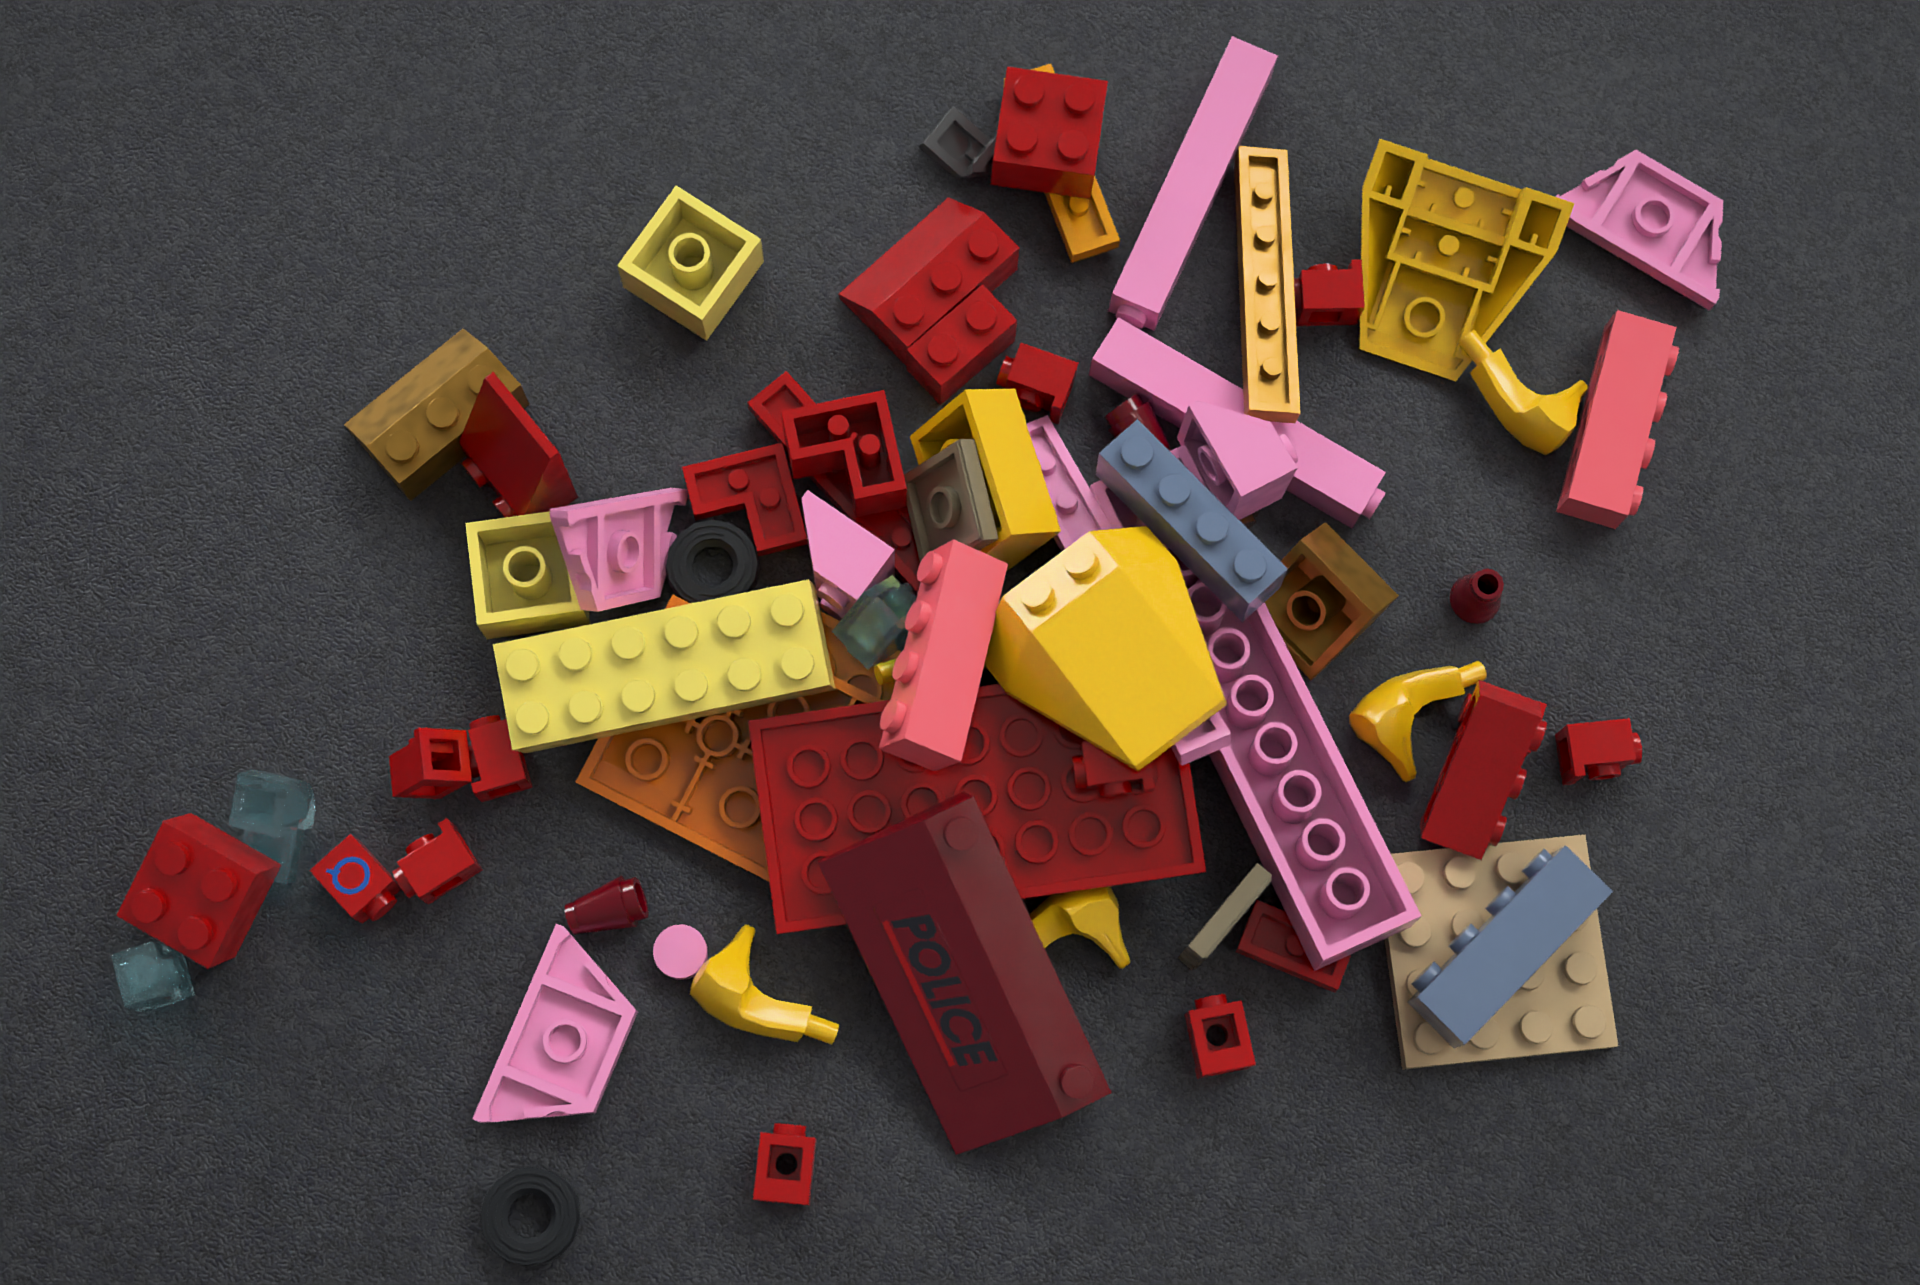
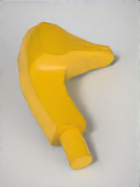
[1458,330,1589,455]
[1349,661,1487,782]
[1029,887,1130,969]
[690,924,839,1045]

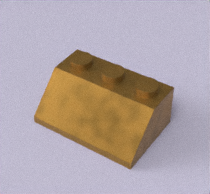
[344,328,529,501]

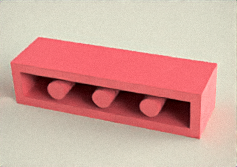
[1556,310,1679,529]
[879,539,1008,772]

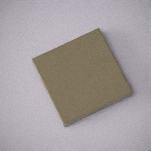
[904,439,999,563]
[1178,863,1272,970]

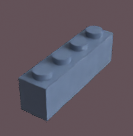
[1096,419,1288,622]
[1408,845,1613,1049]

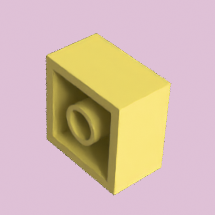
[617,186,764,341]
[465,511,590,639]

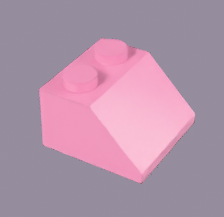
[1177,400,1298,520]
[801,490,895,625]

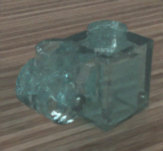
[832,575,917,670]

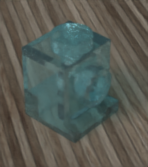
[111,941,195,1013]

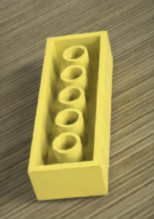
[493,579,836,753]

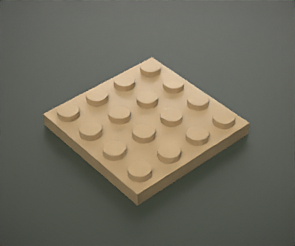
[1384,835,1618,1070]

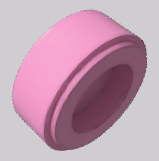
[653,924,708,980]

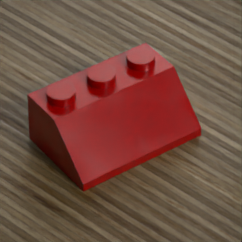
[839,197,1020,365]

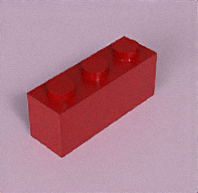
[1420,680,1547,860]

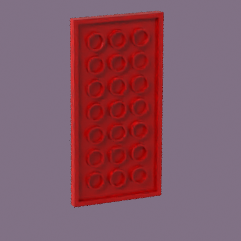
[748,684,1206,935]

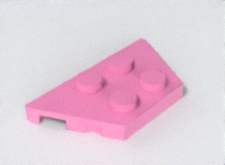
[1555,150,1723,311]
[550,488,688,612]
[472,924,638,1123]

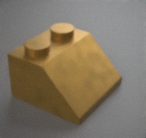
[1265,522,1399,680]

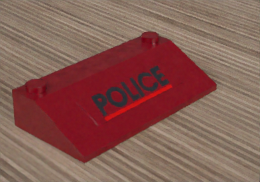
[818,791,1112,1155]

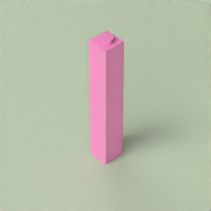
[1108,36,1278,331]
[1089,317,1386,528]

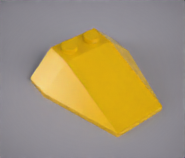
[1359,139,1575,382]
[984,526,1227,771]

